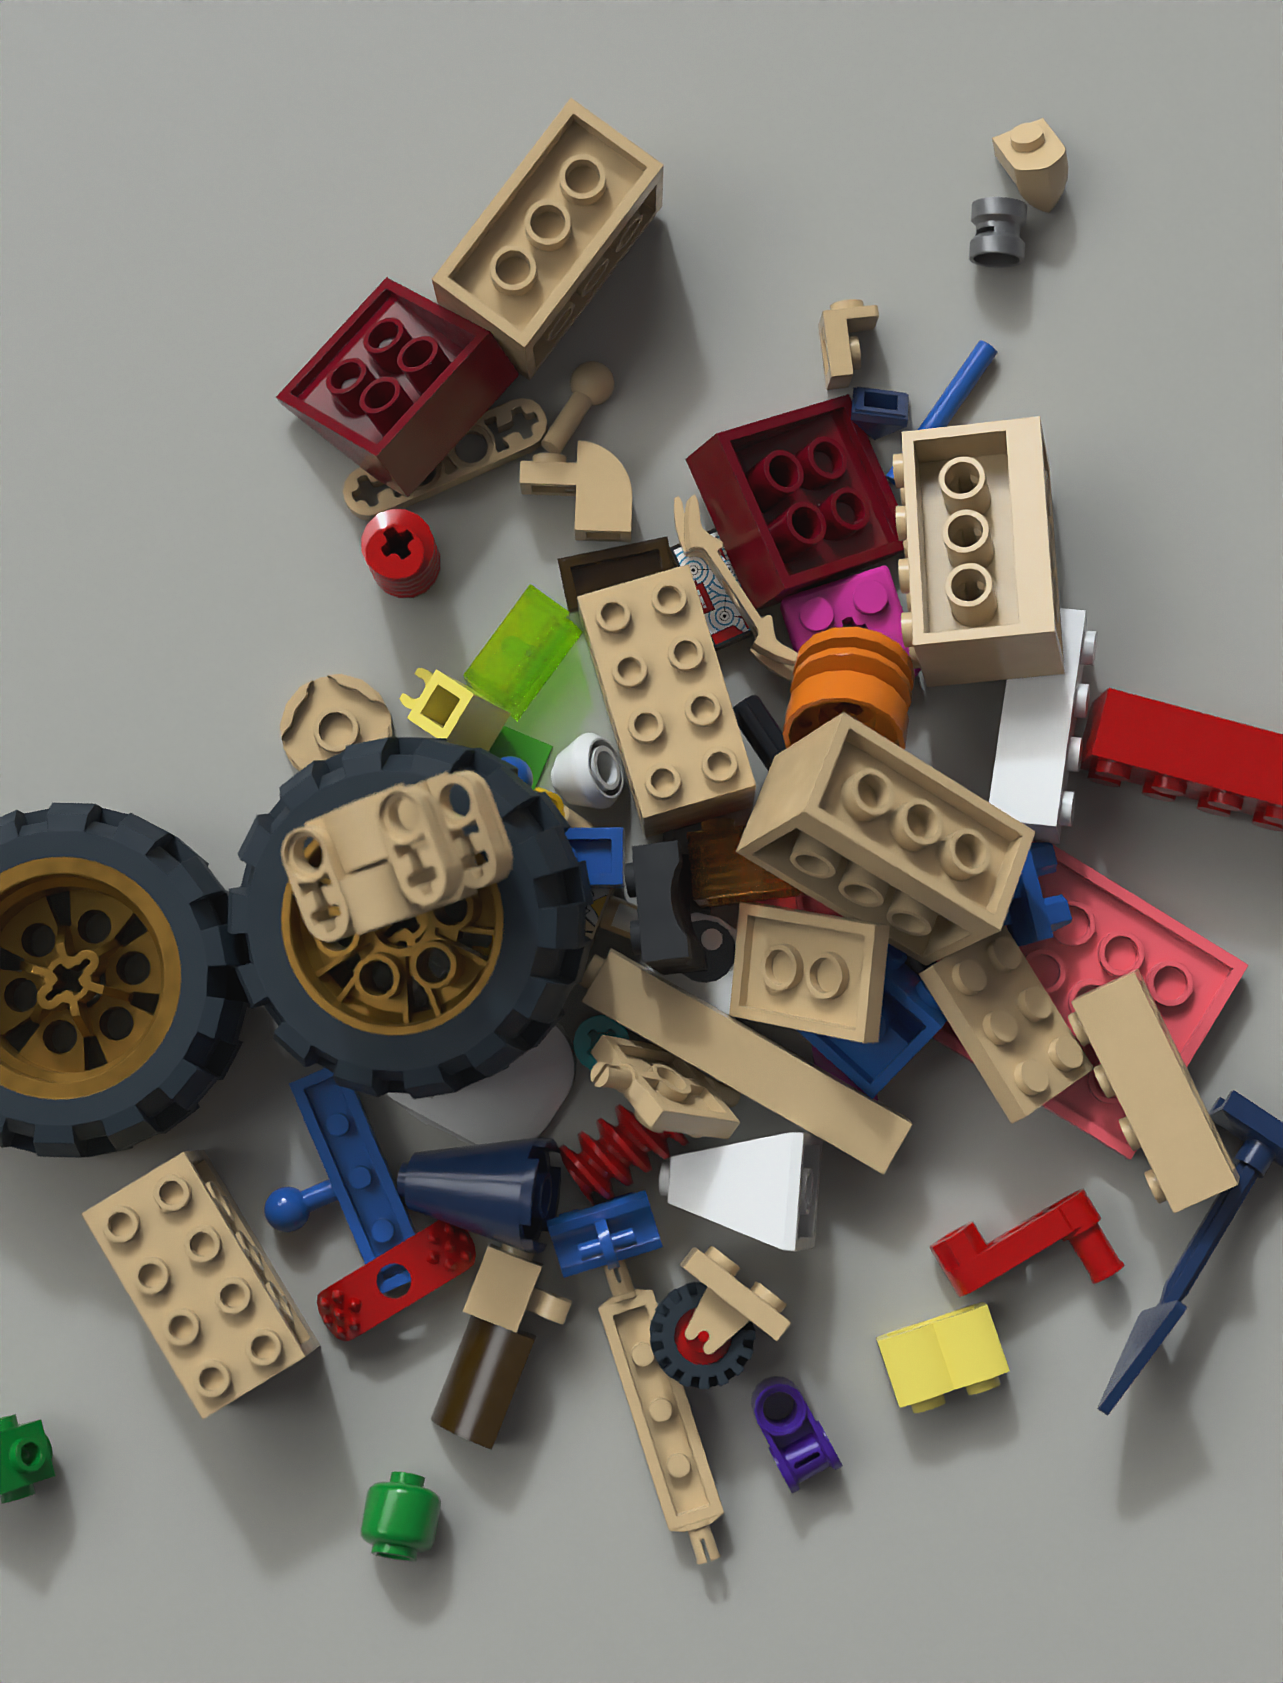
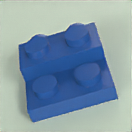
[796,943,947,1099]

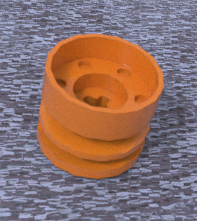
[783,627,915,750]

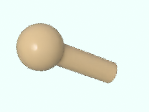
[541,361,615,454]

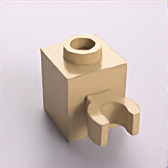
[463,1244,572,1333]

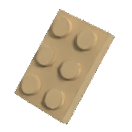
[729,902,890,1043]
[919,926,1093,1124]

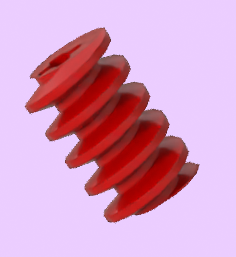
[361,509,441,598]
[559,1104,689,1206]

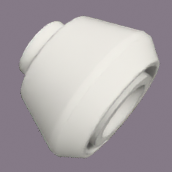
[551,733,624,809]

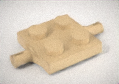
[590,1035,741,1140]

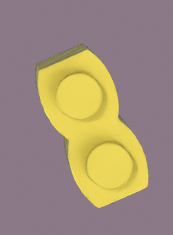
[876,1302,1010,1413]

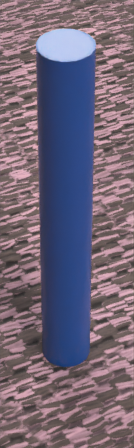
[885,340,997,485]

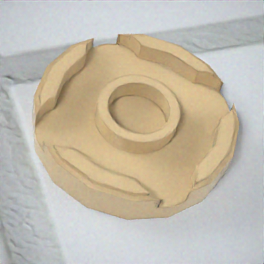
[280,674,394,771]

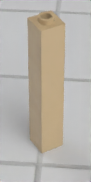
[578,948,913,1174]

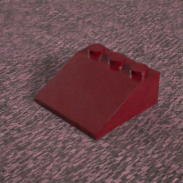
[276,277,519,498]
[685,394,904,611]

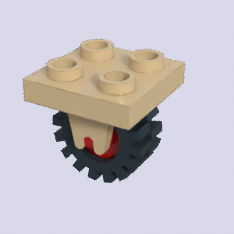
[649,1245,791,1389]

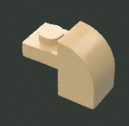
[519,440,632,542]

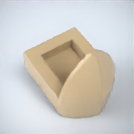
[992,118,1069,213]

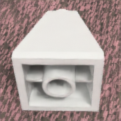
[659,1132,823,1251]

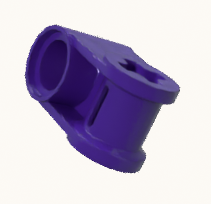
[751,1376,843,1494]

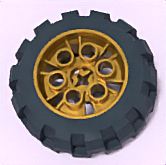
[228,737,594,1099]

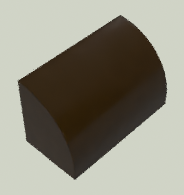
[431,1315,536,1450]

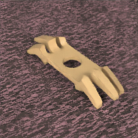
[674,494,798,682]

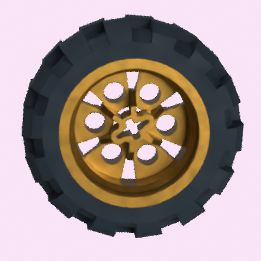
[0,802,251,1158]

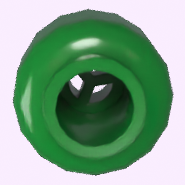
[360,1472,441,1561]

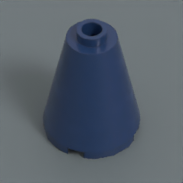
[397,1137,561,1254]

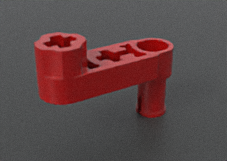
[929,1188,1125,1297]

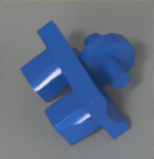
[1003,842,1072,947]
[546,1190,663,1278]

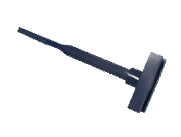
[1097,1090,1283,1416]

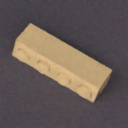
[1068,969,1240,1213]

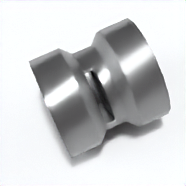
[969,197,1027,268]

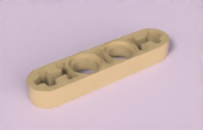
[343,398,548,521]

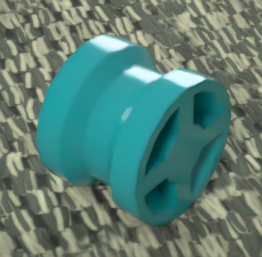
[573,1015,629,1070]

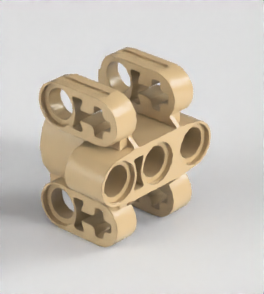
[281,770,513,942]

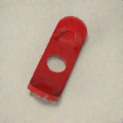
[317,1220,476,1342]

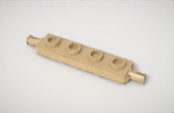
[598,1259,724,1564]

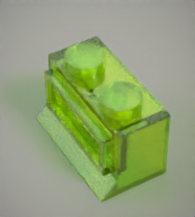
[463,584,583,722]

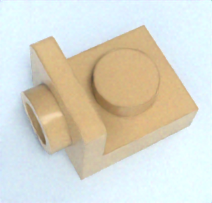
[818,299,879,390]

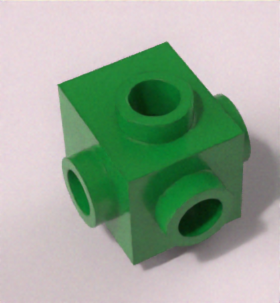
[0,1414,56,1504]

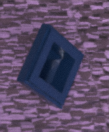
[851,387,909,441]

